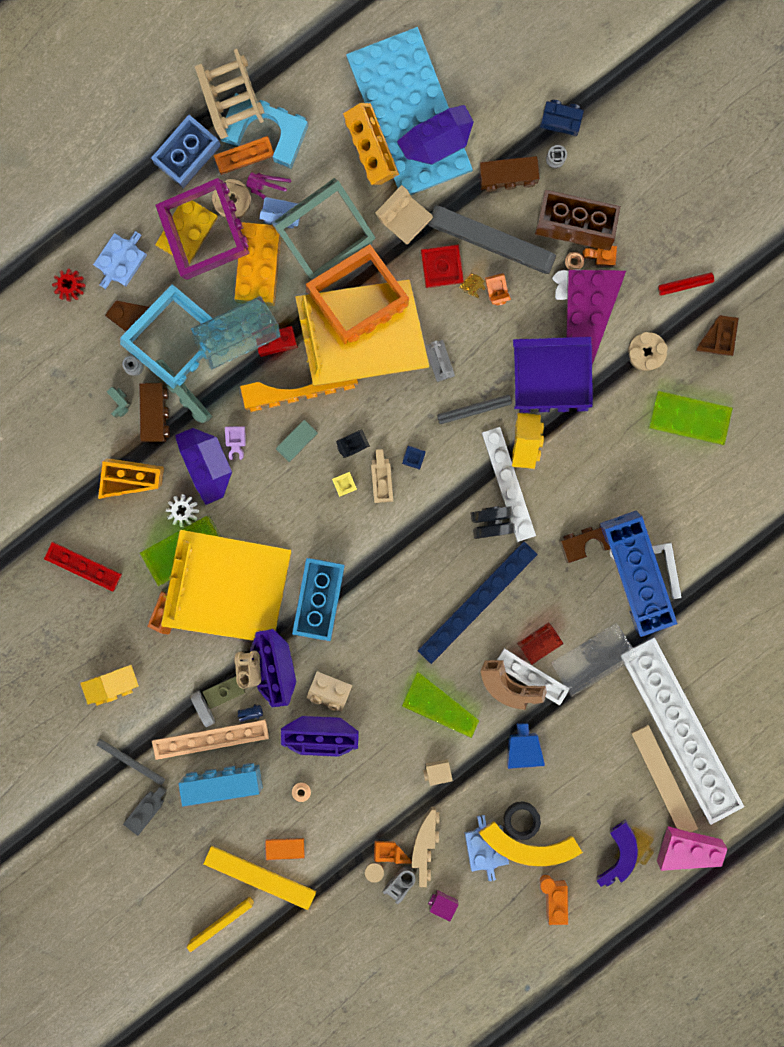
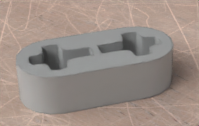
[190,691,215,727]

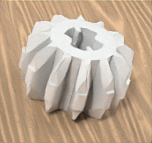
[166,494,199,527]

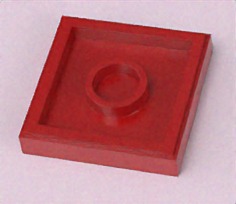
[421,244,464,288]

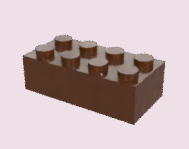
[535,190,621,251]

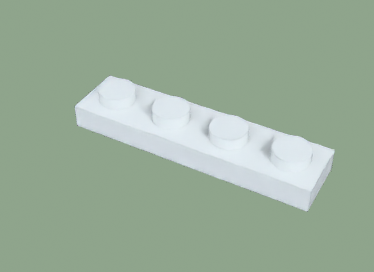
[497,648,570,705]

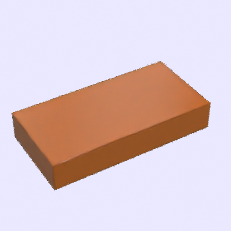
[265,838,305,860]

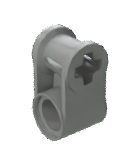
[382,866,416,904]

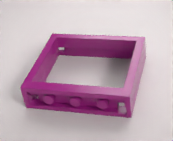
[155,178,249,280]

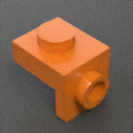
[485,273,511,305]

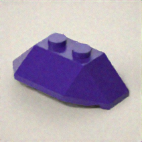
[397,105,474,165]
[175,428,232,505]
[250,629,296,707]
[281,716,359,757]

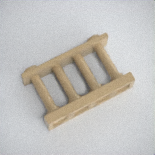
[195,49,265,139]

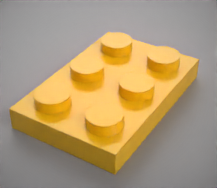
[155,200,218,265]

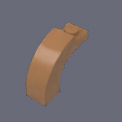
[481,660,547,710]

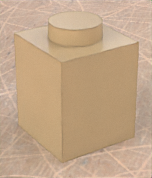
[423,759,453,786]

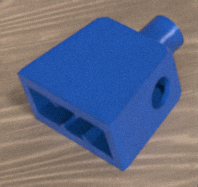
[507,723,545,769]

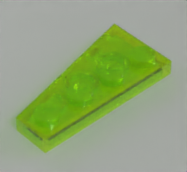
[402,671,479,738]

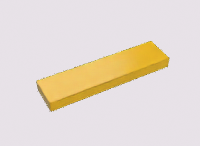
[186,897,254,953]

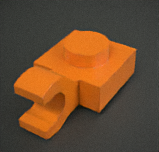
[583,246,617,267]

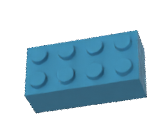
[292,558,345,641]
[178,763,263,807]

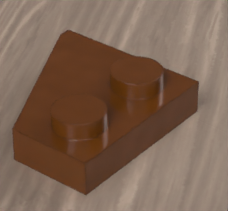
[105,300,149,340]
[695,315,739,357]

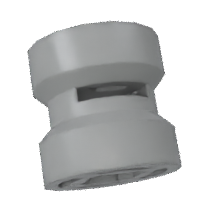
[546,145,567,169]

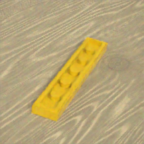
[203,845,316,910]

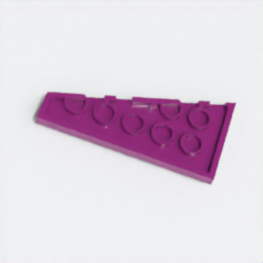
[566,270,626,365]

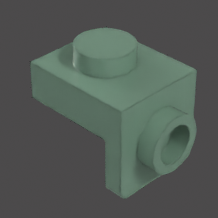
[106,387,130,418]

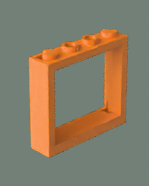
[306,244,409,344]

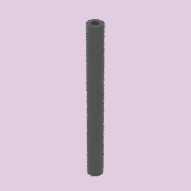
[97,739,165,786]

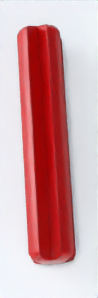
[658,272,715,296]

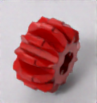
[52,269,86,302]

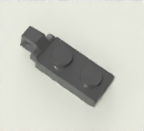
[123,786,167,836]

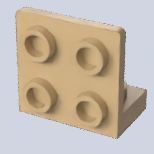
[375,185,433,244]

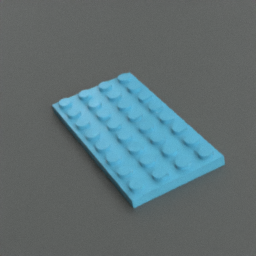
[346,27,473,195]

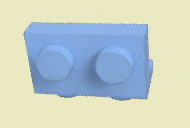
[259,197,300,228]

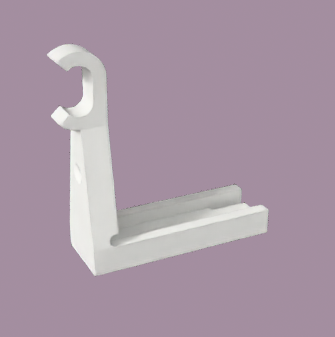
[609,543,681,599]

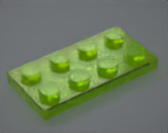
[648,391,733,446]

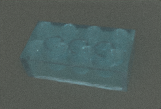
[191,296,281,370]

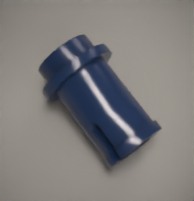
[238,704,263,722]

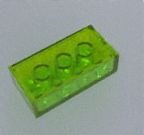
[140,515,222,587]

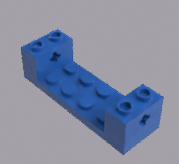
[600,510,677,637]

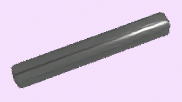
[437,395,512,424]

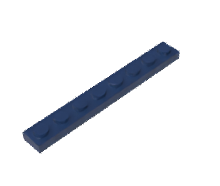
[417,541,538,664]

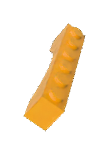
[240,379,358,412]

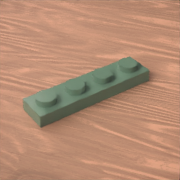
[155,360,213,423]

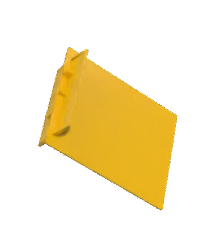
[295,280,429,386]
[161,530,291,641]

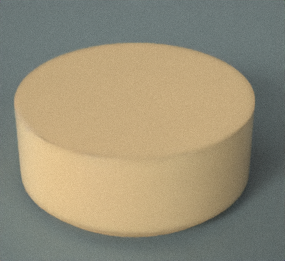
[365,862,384,882]

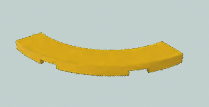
[478,821,583,866]

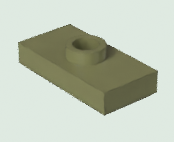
[203,676,246,709]

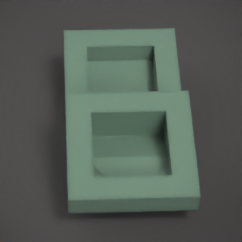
[276,420,318,462]

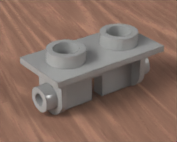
[425,340,455,382]

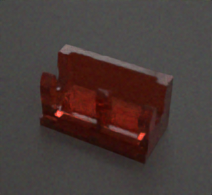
[517,622,564,665]

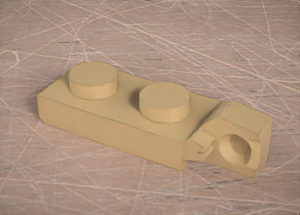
[371,449,393,503]

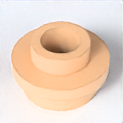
[565,252,584,270]
[292,782,311,802]

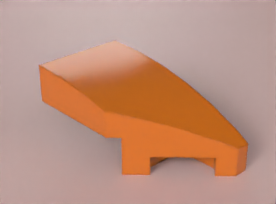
[374,841,412,864]

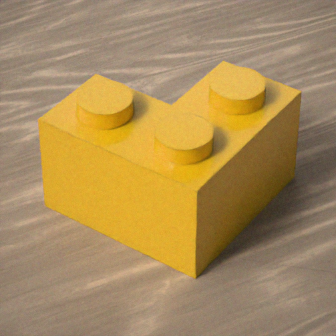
[512,413,544,469]
[80,665,139,706]

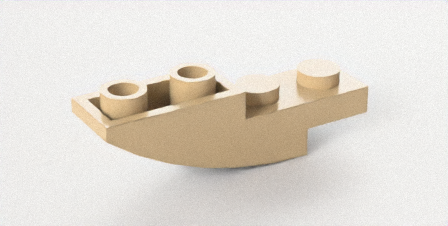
[412,806,439,887]

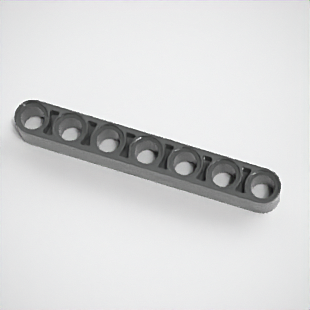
[428,205,556,274]

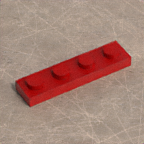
[44,542,123,592]

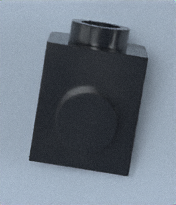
[336,429,370,458]

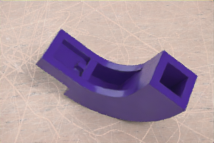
[596,820,638,887]

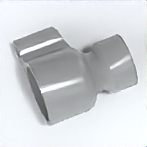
[122,351,144,376]

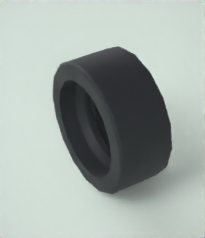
[504,801,541,840]

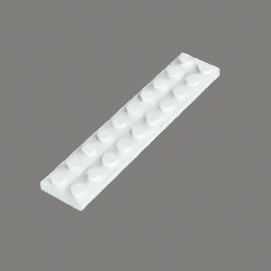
[620,637,744,825]

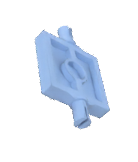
[93,231,147,289]
[464,815,509,881]

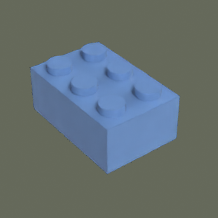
[151,115,221,189]

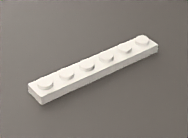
[482,427,536,542]

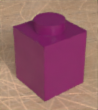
[428,890,459,922]

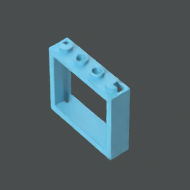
[120,284,225,389]

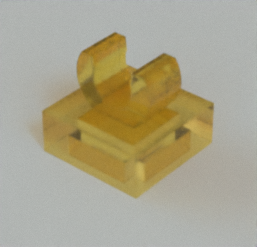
[459,273,486,298]

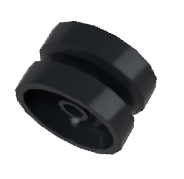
[470,506,516,539]

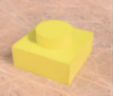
[332,472,357,497]

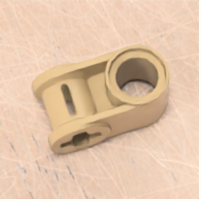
[234,651,261,689]

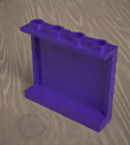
[513,337,593,413]

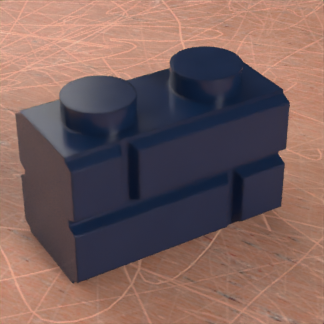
[540,99,584,136]

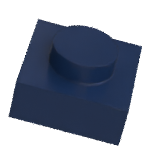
[402,446,426,470]

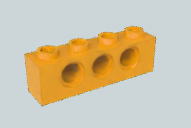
[343,103,399,185]

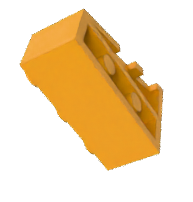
[98,458,164,499]

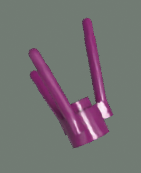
[246,172,291,199]

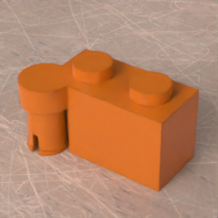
[540,875,568,925]

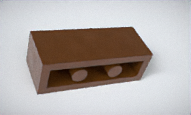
[479,156,540,192]
[139,383,170,442]

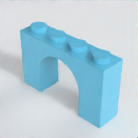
[219,93,308,169]

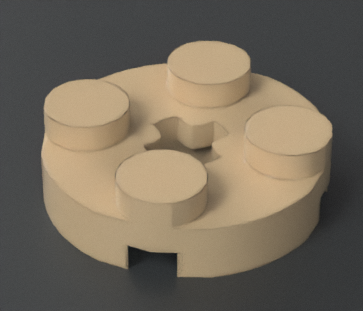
[212,179,251,218]
[628,332,668,371]

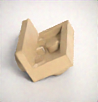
[307,671,352,712]

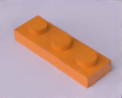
[214,136,274,175]

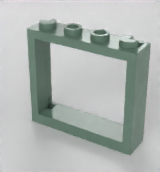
[271,178,376,280]

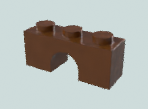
[559,524,610,563]

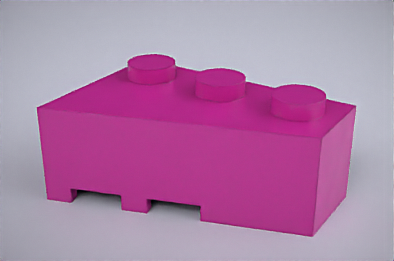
[657,826,727,871]

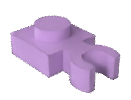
[225,426,246,460]

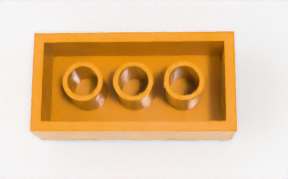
[234,222,281,306]

